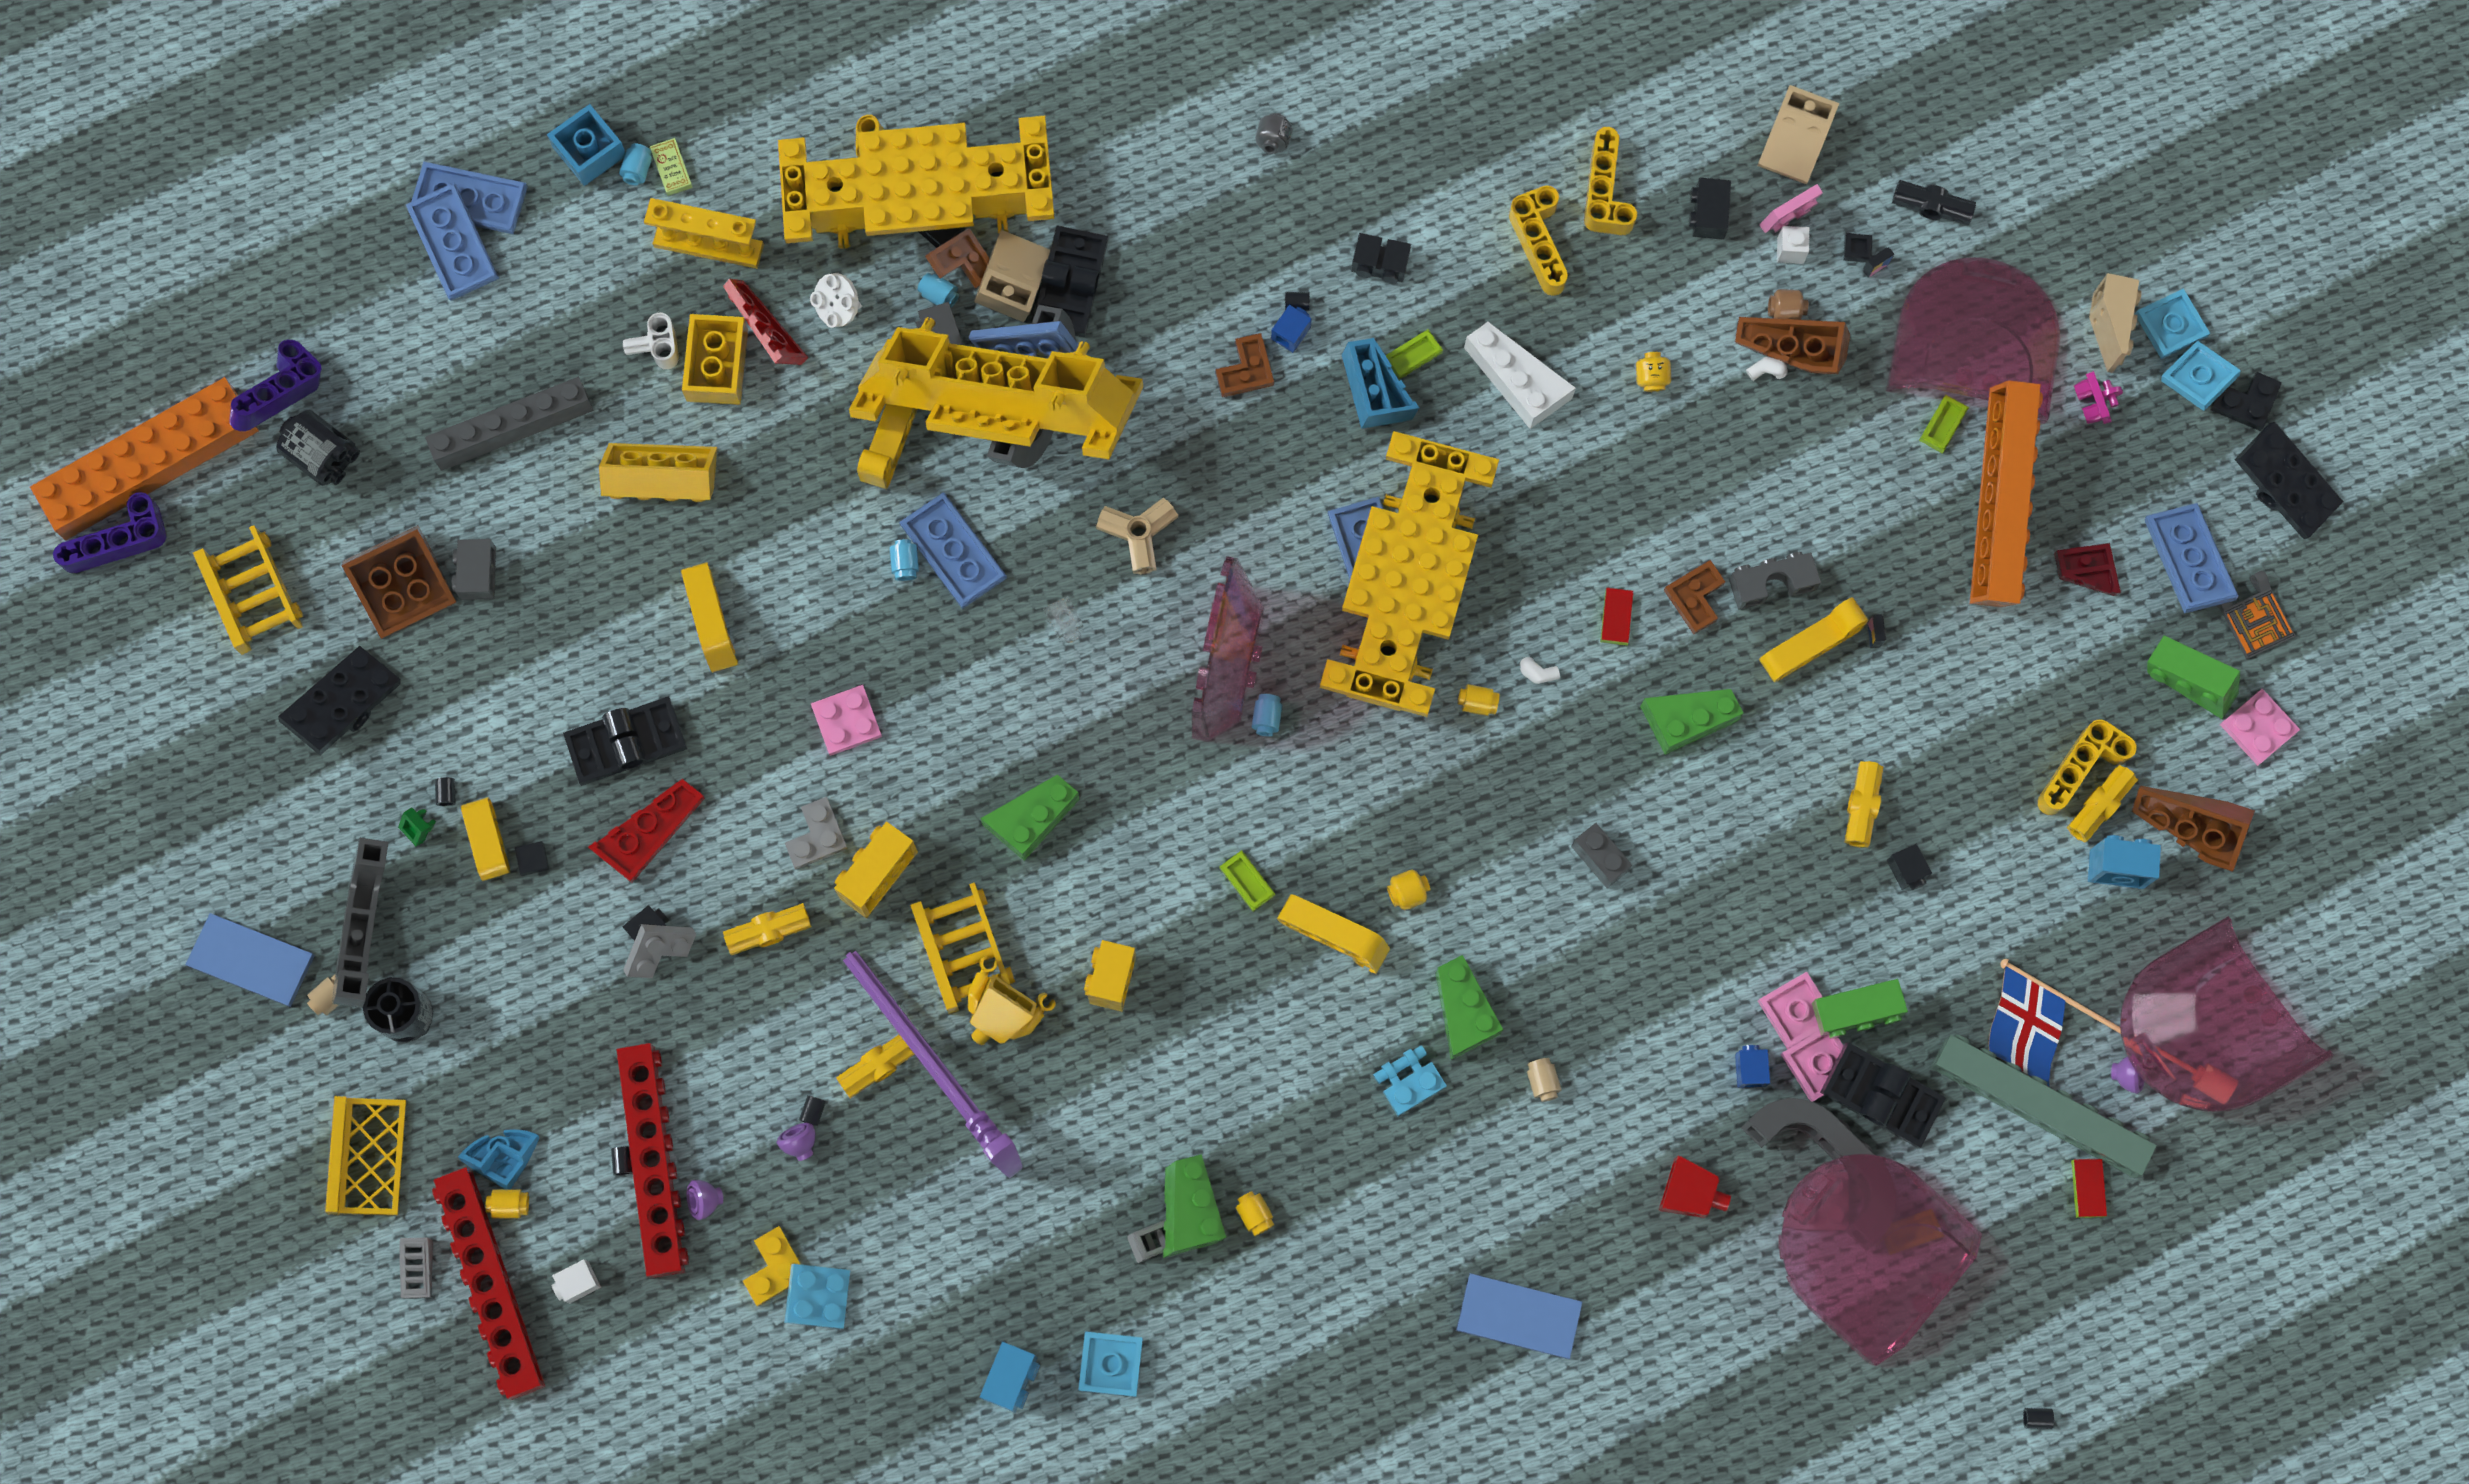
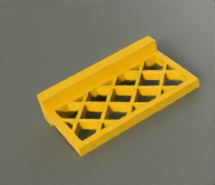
[325,1096,406,1215]

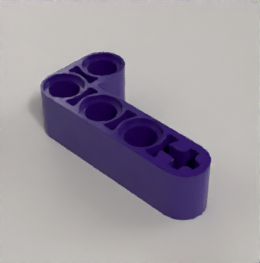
[229,339,322,431]
[53,492,166,573]

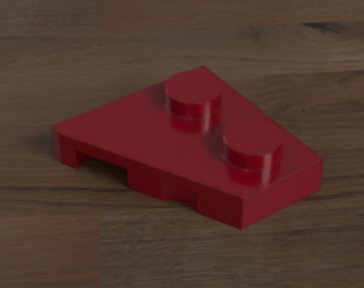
[2054,543,2121,596]

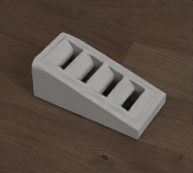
[1127,1220,1166,1263]
[399,1238,433,1298]

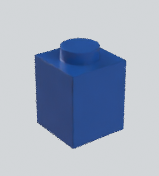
[1271,305,1312,353]
[1735,1045,1770,1088]

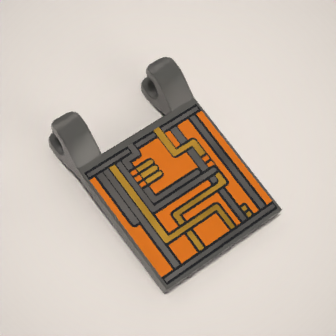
[2216,571,2295,659]

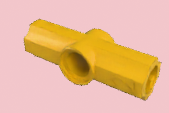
[1844,761,1884,848]
[2066,765,2138,843]
[723,903,812,956]
[836,1035,915,1099]

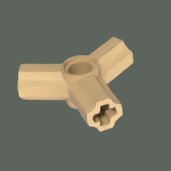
[1096,497,1178,575]

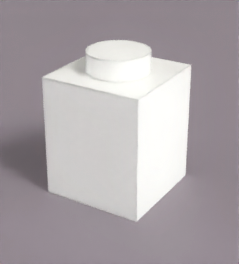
[1777,226,1809,264]
[552,1259,601,1304]

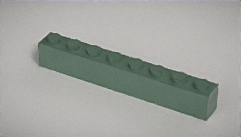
[1930,1034,2157,1179]

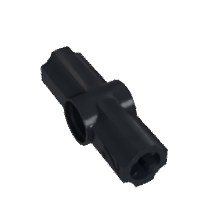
[1892,180,1976,226]

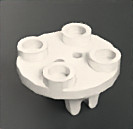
[810,273,862,328]

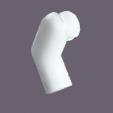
[1746,357,1788,381]
[1520,657,1560,684]

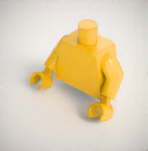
[968,955,1055,1045]

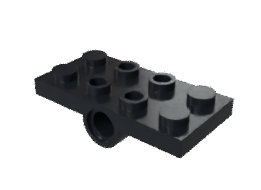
[1033,225,1109,337]
[2234,422,2344,539]
[278,646,401,755]
[563,696,687,786]
[1820,1042,1946,1148]

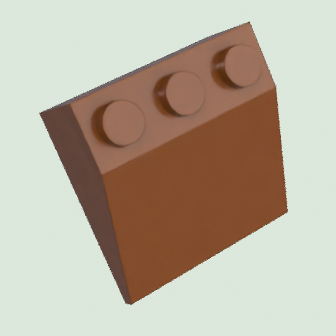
[341,525,456,639]

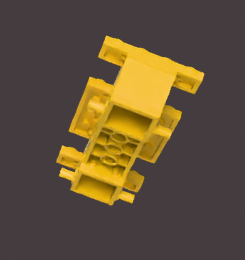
[778,116,1055,249]
[849,317,1143,460]
[1320,431,1499,717]

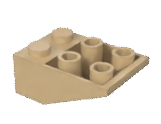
[1757,85,1839,184]
[974,230,1050,322]
[2089,273,2142,373]

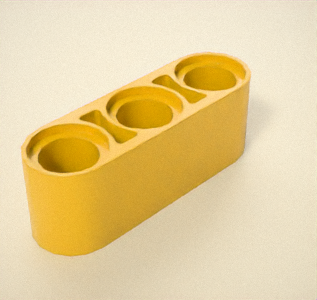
[461,797,510,881]

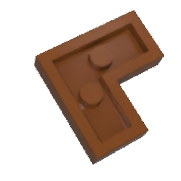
[925,228,990,289]
[1215,333,1274,398]
[1664,560,1725,635]

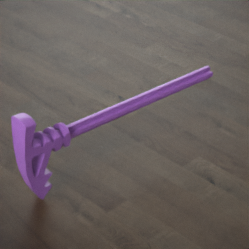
[843,951,1022,1178]

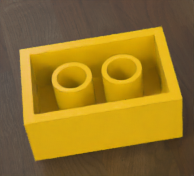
[682,314,748,405]
[834,821,918,919]

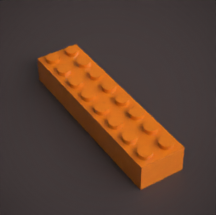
[30,377,259,541]
[1970,380,2043,607]

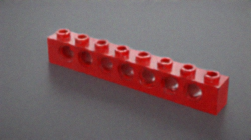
[616,1043,689,1278]
[432,1167,546,1400]

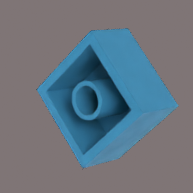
[547,104,626,186]
[2088,835,2161,889]
[980,1342,1040,1413]

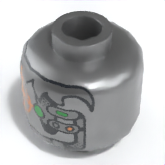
[1255,113,1292,154]

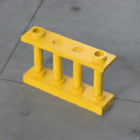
[644,198,764,269]
[193,525,303,655]
[910,883,1015,1014]

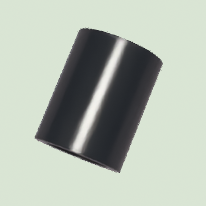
[1285,292,1310,311]
[435,777,456,806]
[799,1095,826,1126]
[611,1146,633,1175]
[2023,1408,2054,1429]

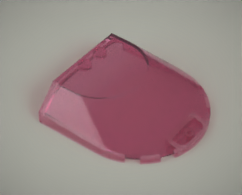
[1886,257,2060,424]
[1192,556,1265,742]
[2120,916,2334,1112]
[1779,1154,1982,1366]

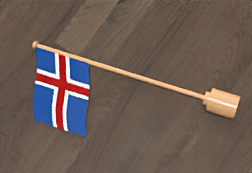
[1989,959,2238,1107]

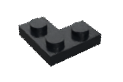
[2211,372,2282,432]

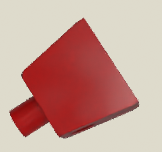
[1659,1156,1731,1218]

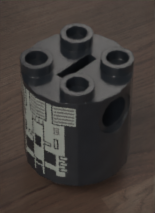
[276,410,360,486]
[362,977,434,1043]

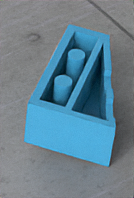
[1342,338,1419,429]

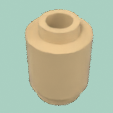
[307,975,338,1015]
[1527,1058,1562,1102]

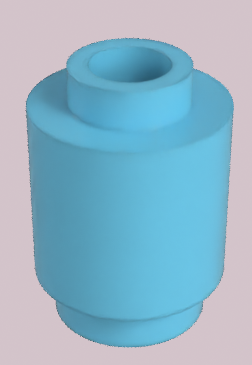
[619,143,652,186]
[917,273,959,308]
[890,539,919,581]
[1252,694,1282,737]

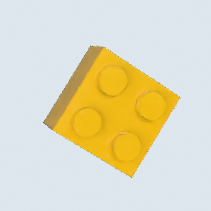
[1084,940,1136,1012]

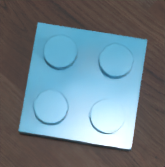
[2135,288,2210,359]
[2161,340,2241,411]
[784,1264,850,1329]
[1078,1332,1143,1397]

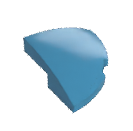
[458,1130,539,1189]

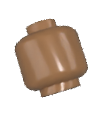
[1768,289,1808,320]

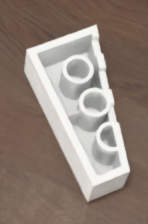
[1464,322,1576,429]

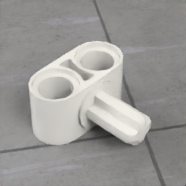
[623,313,679,369]

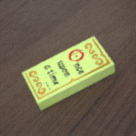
[650,138,693,196]

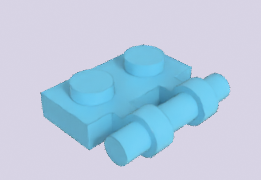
[1373,1045,1447,1116]

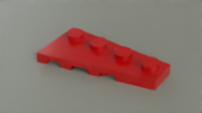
[723,279,809,365]
[588,779,705,883]

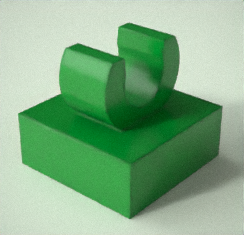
[398,808,436,847]

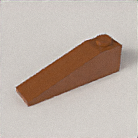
[1735,317,1850,374]
[2132,786,2255,872]

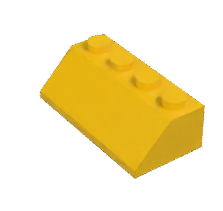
[599,443,717,502]

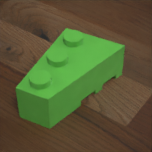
[2147,636,2240,720]
[1640,689,1744,755]
[980,774,1080,861]
[1435,955,1503,1060]
[1812,979,1908,1039]
[1163,1154,1226,1258]

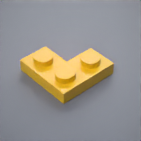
[743,1226,801,1306]

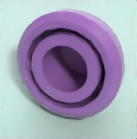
[2111,1054,2146,1094]
[776,1123,816,1161]
[687,1180,723,1220]

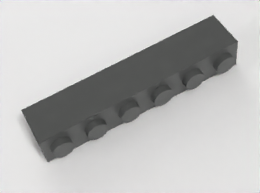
[425,376,594,471]

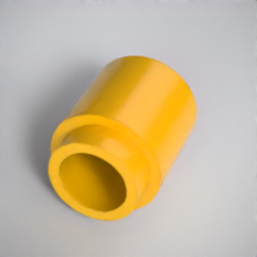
[1457,684,1500,716]
[486,1189,529,1219]
[1235,1191,1274,1236]

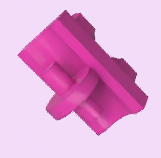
[2074,371,2123,424]

